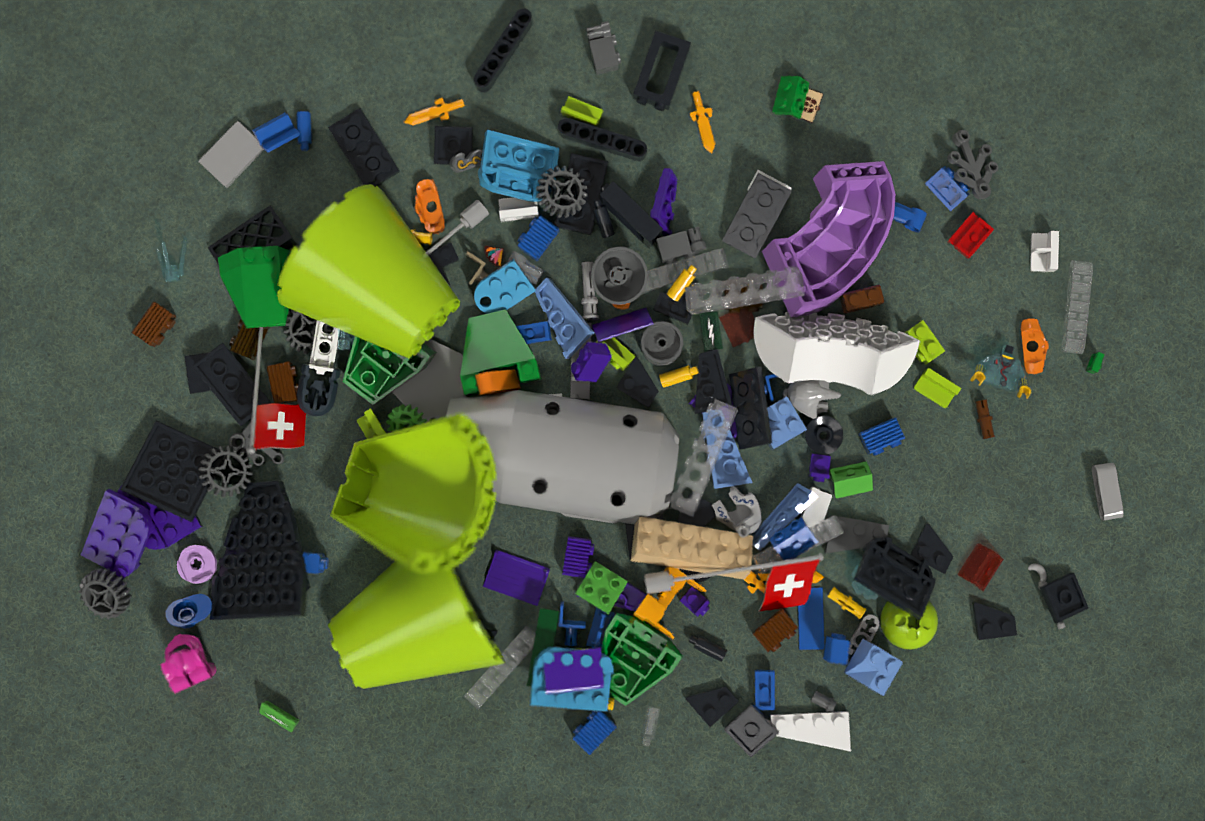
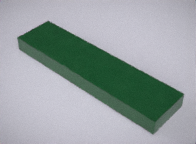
[527,608,559,687]

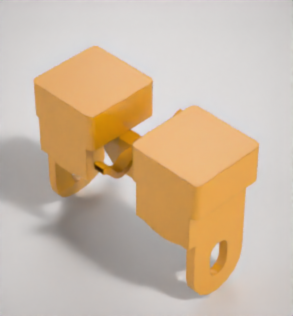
[634,567,706,639]

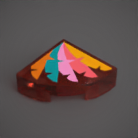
[485,246,504,268]

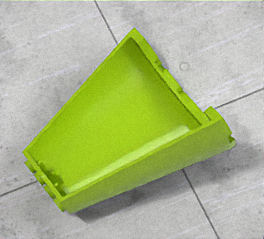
[277,184,460,358]
[330,413,497,573]
[328,560,506,689]

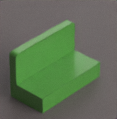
[829,461,873,498]

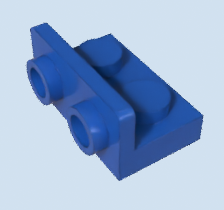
[925,166,970,211]
[770,518,818,561]

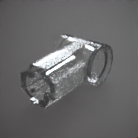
[505,251,544,285]

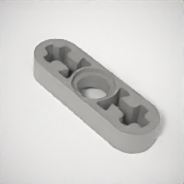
[847,614,879,665]

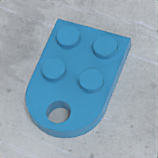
[474,259,536,314]

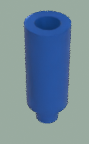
[297,111,312,151]

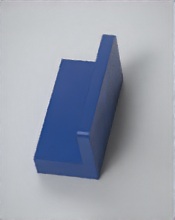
[252,113,300,152]

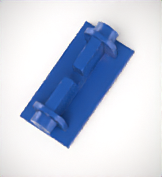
[586,608,615,649]

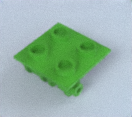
[575,561,628,614]

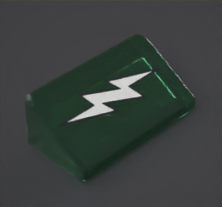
[699,312,723,352]

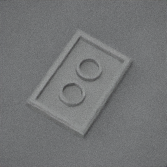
[198,121,264,188]

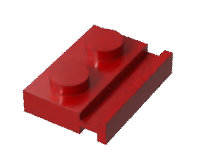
[947,212,994,259]

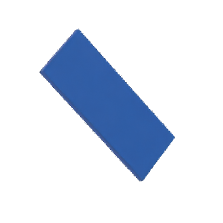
[798,588,824,650]

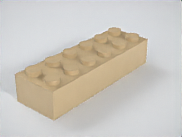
[631,517,753,579]

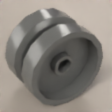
[641,321,683,366]

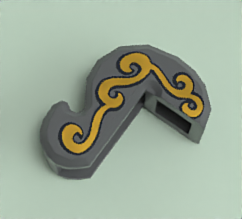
[450,150,483,173]

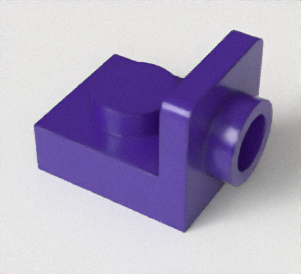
[808,454,831,482]
[679,587,710,617]

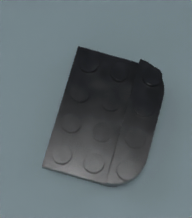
[853,537,936,619]

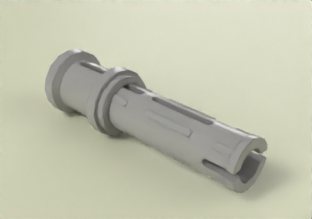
[581,262,599,321]

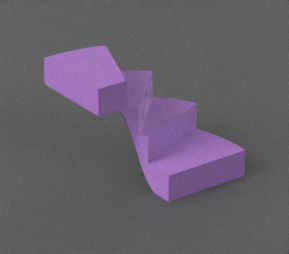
[762,161,896,318]

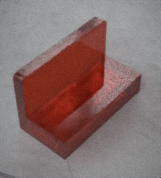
[958,543,1004,591]

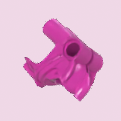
[161,634,216,693]

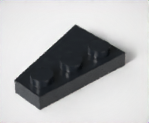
[695,349,732,414]

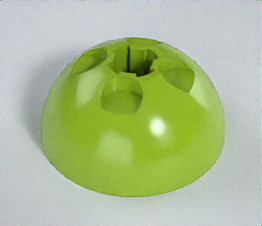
[880,601,938,650]

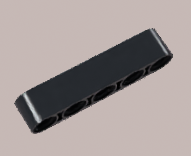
[474,8,533,92]
[558,118,647,161]

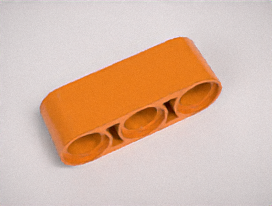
[475,370,520,395]

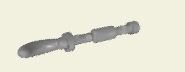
[1028,564,1066,629]

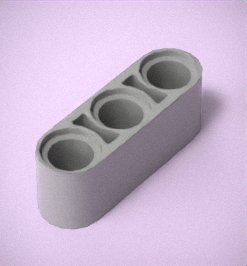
[1092,463,1123,521]

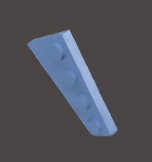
[535,277,594,359]
[752,483,818,550]

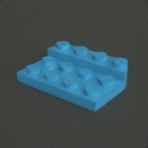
[478,130,559,202]
[529,647,613,711]

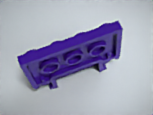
[117,484,203,550]
[81,489,155,579]

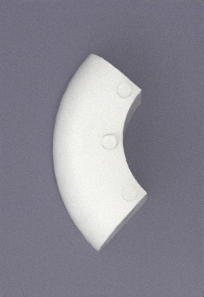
[754,312,920,395]

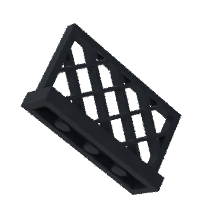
[207,205,297,263]

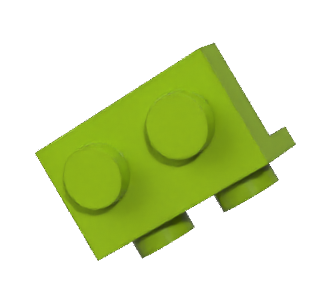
[595,337,635,371]

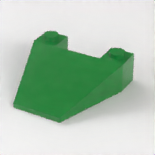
[460,309,542,396]
[342,336,437,405]

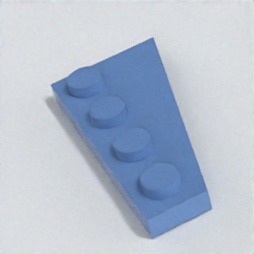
[702,410,752,489]

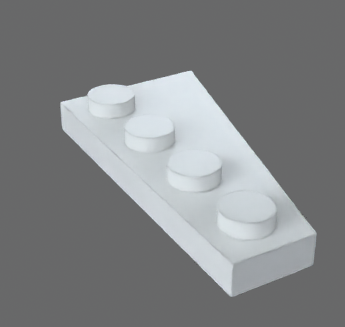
[770,711,851,751]

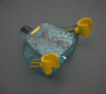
[970,345,1031,399]

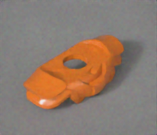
[415,179,445,234]
[1021,318,1049,374]

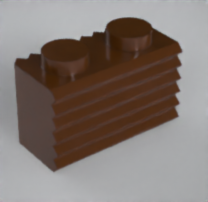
[840,284,884,314]
[131,302,177,347]
[267,362,299,404]
[752,608,798,652]

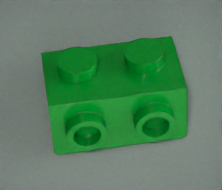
[772,76,809,119]

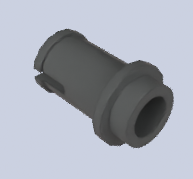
[810,691,837,712]

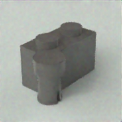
[586,21,621,75]
[656,227,707,265]

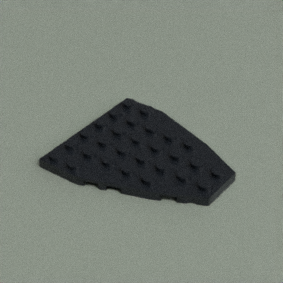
[210,480,308,621]

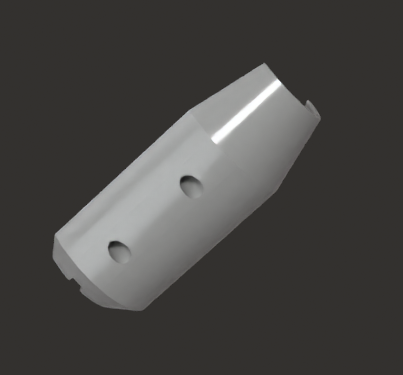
[446,390,679,525]

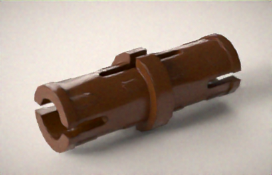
[975,399,995,439]

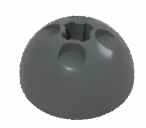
[591,247,648,305]

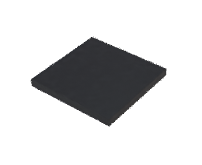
[120,420,224,522]

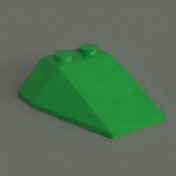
[218,246,292,328]
[601,613,682,706]

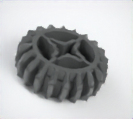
[536,166,587,218]
[284,310,334,354]
[199,445,252,497]
[78,568,132,620]

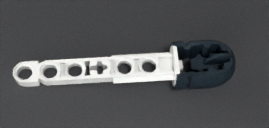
[297,320,341,416]

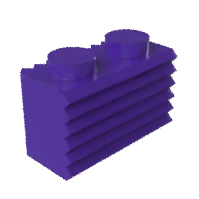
[571,342,612,382]
[562,536,595,578]

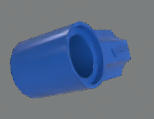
[893,202,927,232]

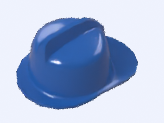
[166,594,212,629]

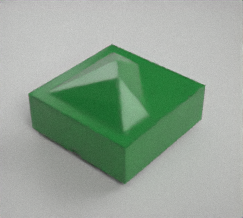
[1086,352,1105,374]

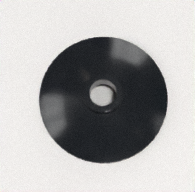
[805,416,843,454]

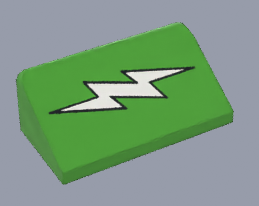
[259,701,299,732]

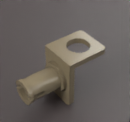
[465,251,489,286]

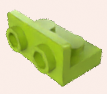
[905,320,945,365]
[357,408,386,439]

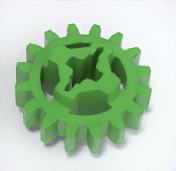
[386,404,427,432]

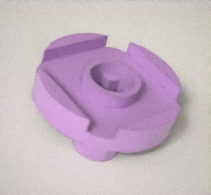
[177,545,217,584]

